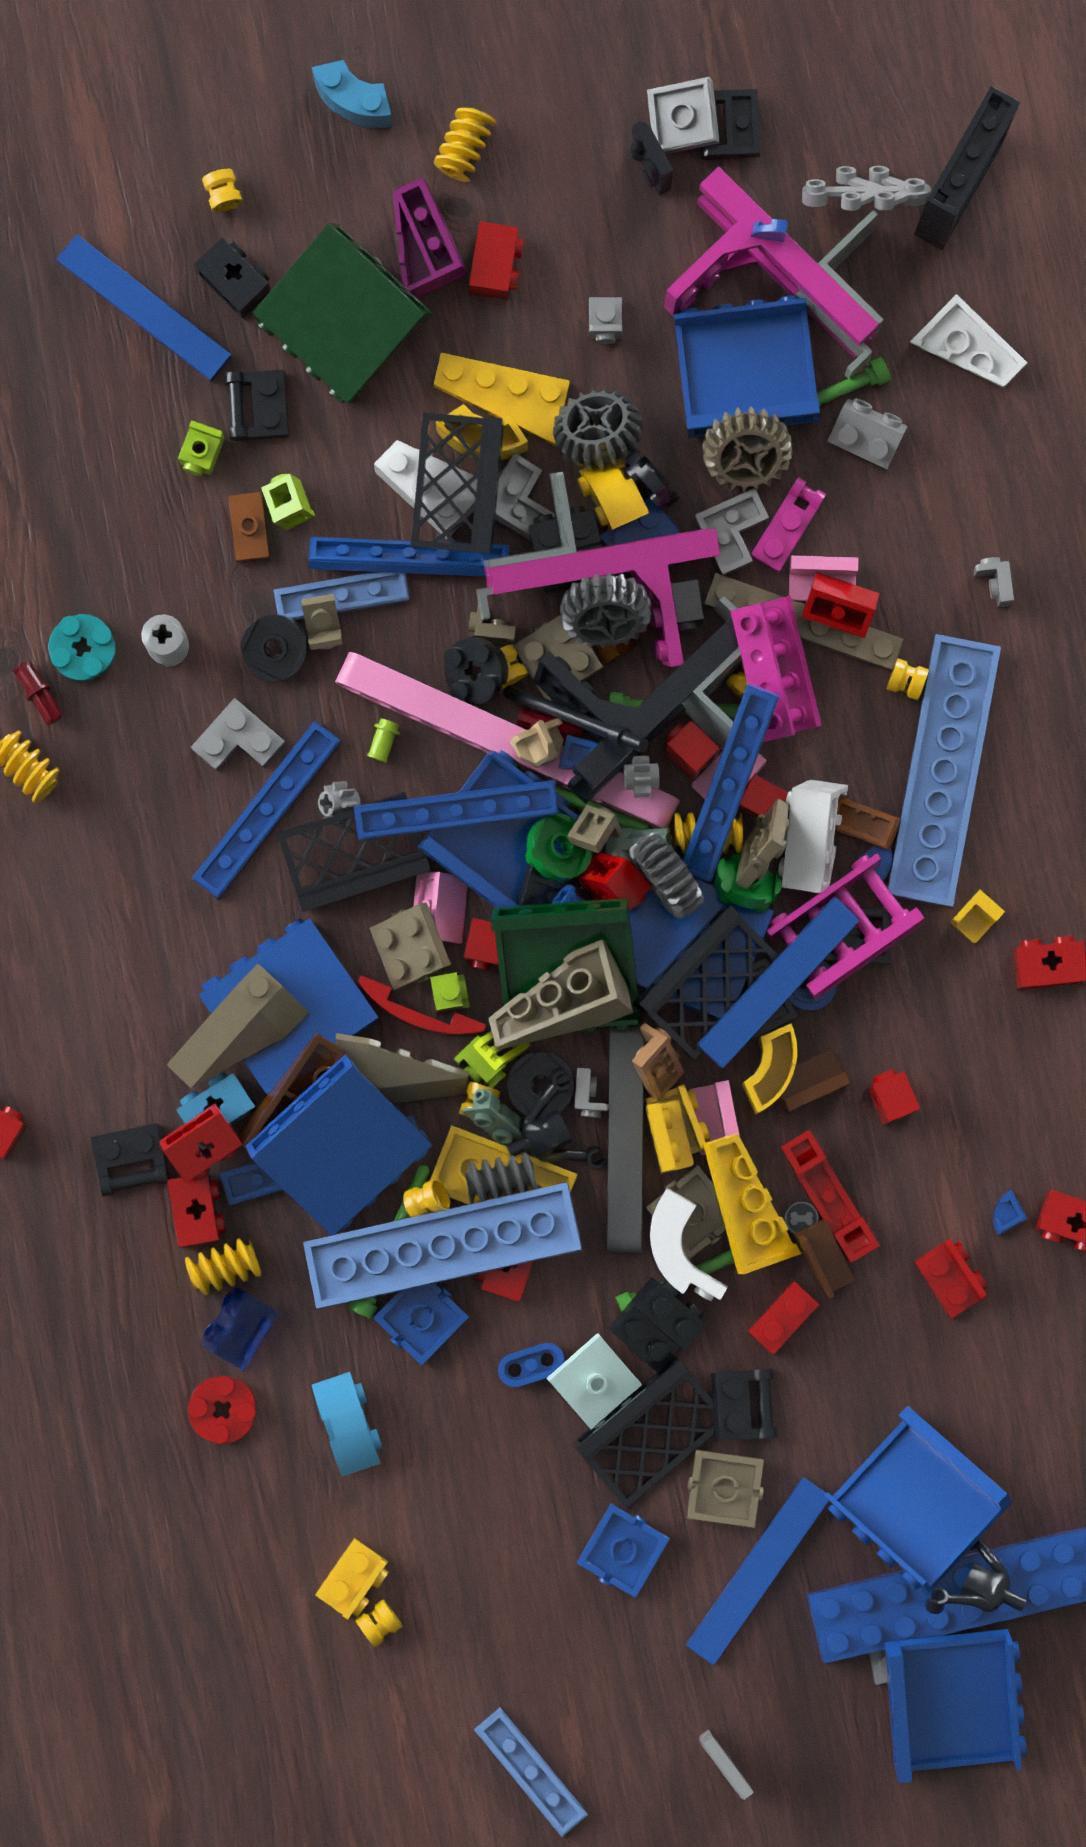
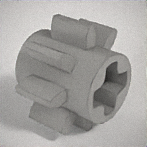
[624,756,659,798]
[318,781,360,823]

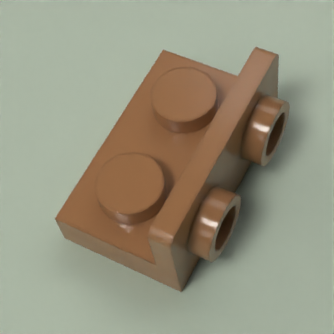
[632,1023,685,1101]

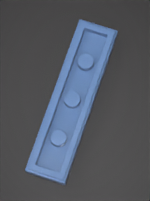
[273,572,410,621]
[474,1707,588,1837]

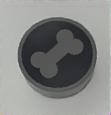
[784,1202,819,1234]

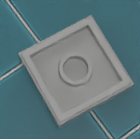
[647,77,719,154]
[699,1729,754,1800]

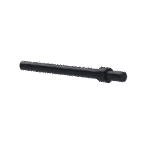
[504,685,649,752]

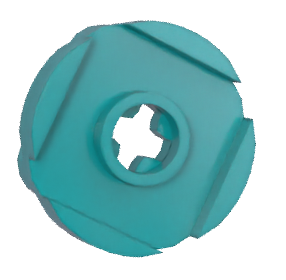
[48,614,116,682]

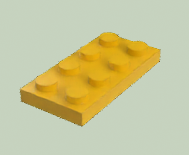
[430,1125,577,1205]

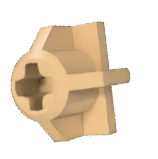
[509,718,563,768]

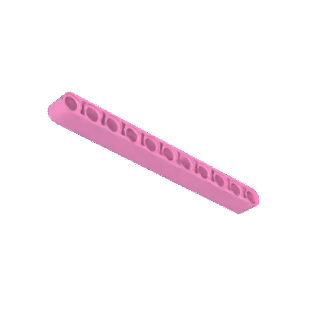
[335,652,680,829]

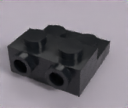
[528,506,606,593]
[607,1277,707,1373]

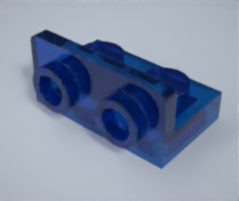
[201,1287,279,1371]

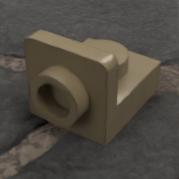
[301,594,343,650]
[469,605,516,645]
[567,805,622,853]

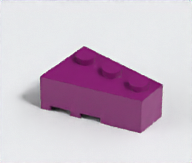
[393,177,468,298]

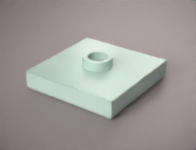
[547,1333,642,1429]

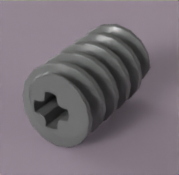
[465,1153,537,1204]

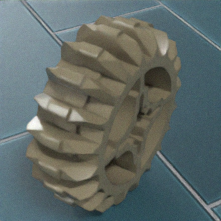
[702,406,793,492]

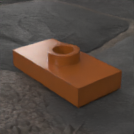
[228,492,270,563]
[835,796,901,851]

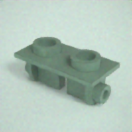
[462,1089,524,1144]

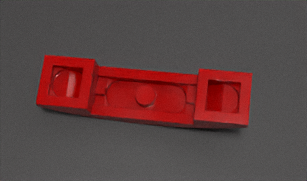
[358,975,486,1036]
[780,1129,880,1263]

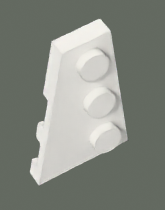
[910,294,1027,388]

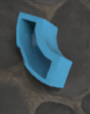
[312,60,392,129]
[312,1372,383,1477]

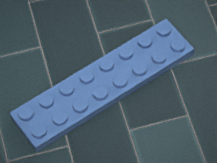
[887,634,1001,908]
[303,1183,583,1309]

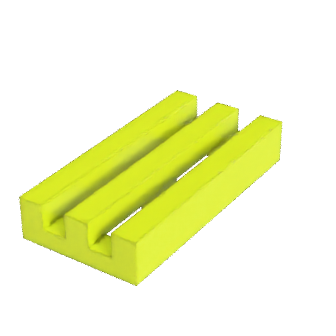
[473,1031,531,1070]

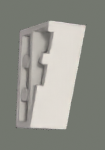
[374,440,477,539]
[778,780,848,893]

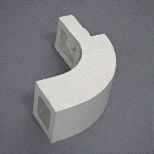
[650,1188,728,1301]

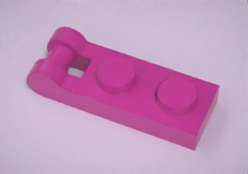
[750,477,827,574]

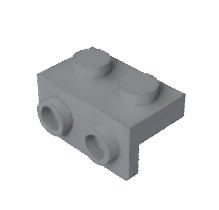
[827,399,907,469]

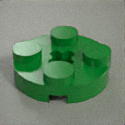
[525,814,592,883]
[714,853,782,913]

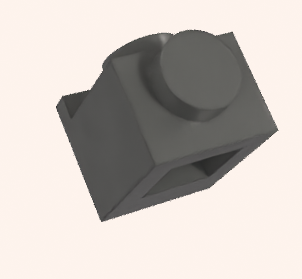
[671,580,704,633]

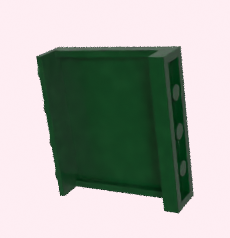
[253,223,433,403]
[490,898,640,1032]

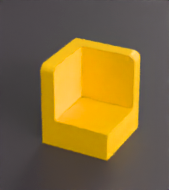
[950,890,1005,943]

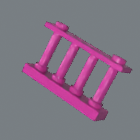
[730,596,822,742]
[767,854,925,1001]

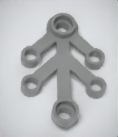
[802,166,931,211]

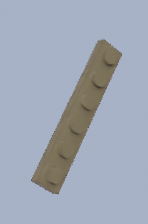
[704,573,904,672]

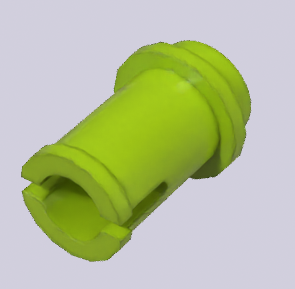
[367,718,400,763]

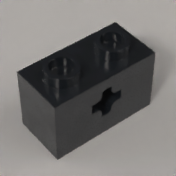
[194,237,270,319]

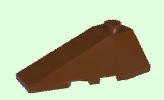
[239,1032,345,1149]

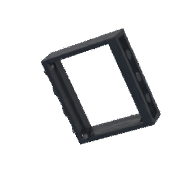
[914,86,1021,250]

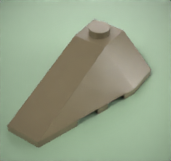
[489,939,633,1050]
[167,963,309,1088]
[335,1033,469,1103]

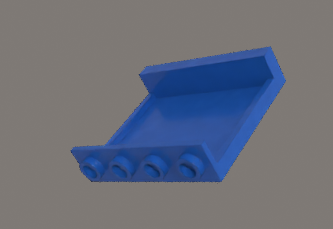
[674,295,820,438]
[417,750,582,908]
[630,877,774,1021]
[198,918,379,1095]
[245,1054,432,1236]
[824,1405,1013,1593]
[885,1629,1027,1783]

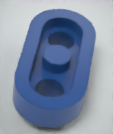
[498,1343,564,1387]

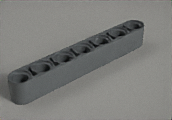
[607,1020,644,1253]

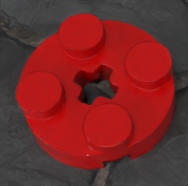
[188,1376,256,1444]

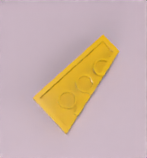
[434,353,570,447]
[703,1134,801,1275]

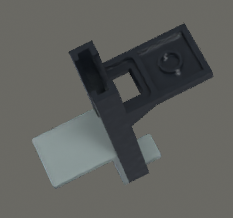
[533,596,743,804]

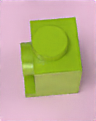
[178,420,225,476]
[261,474,316,530]
[430,972,470,1014]
[454,1035,507,1088]

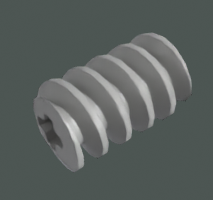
[141,614,189,667]

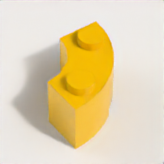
[436,404,528,460]
[577,458,649,530]
[741,1023,797,1115]

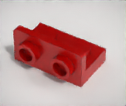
[914,1239,988,1319]

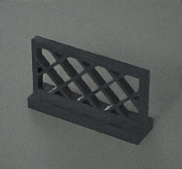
[411,412,504,555]
[277,791,431,912]
[632,905,779,1060]
[572,1356,715,1508]

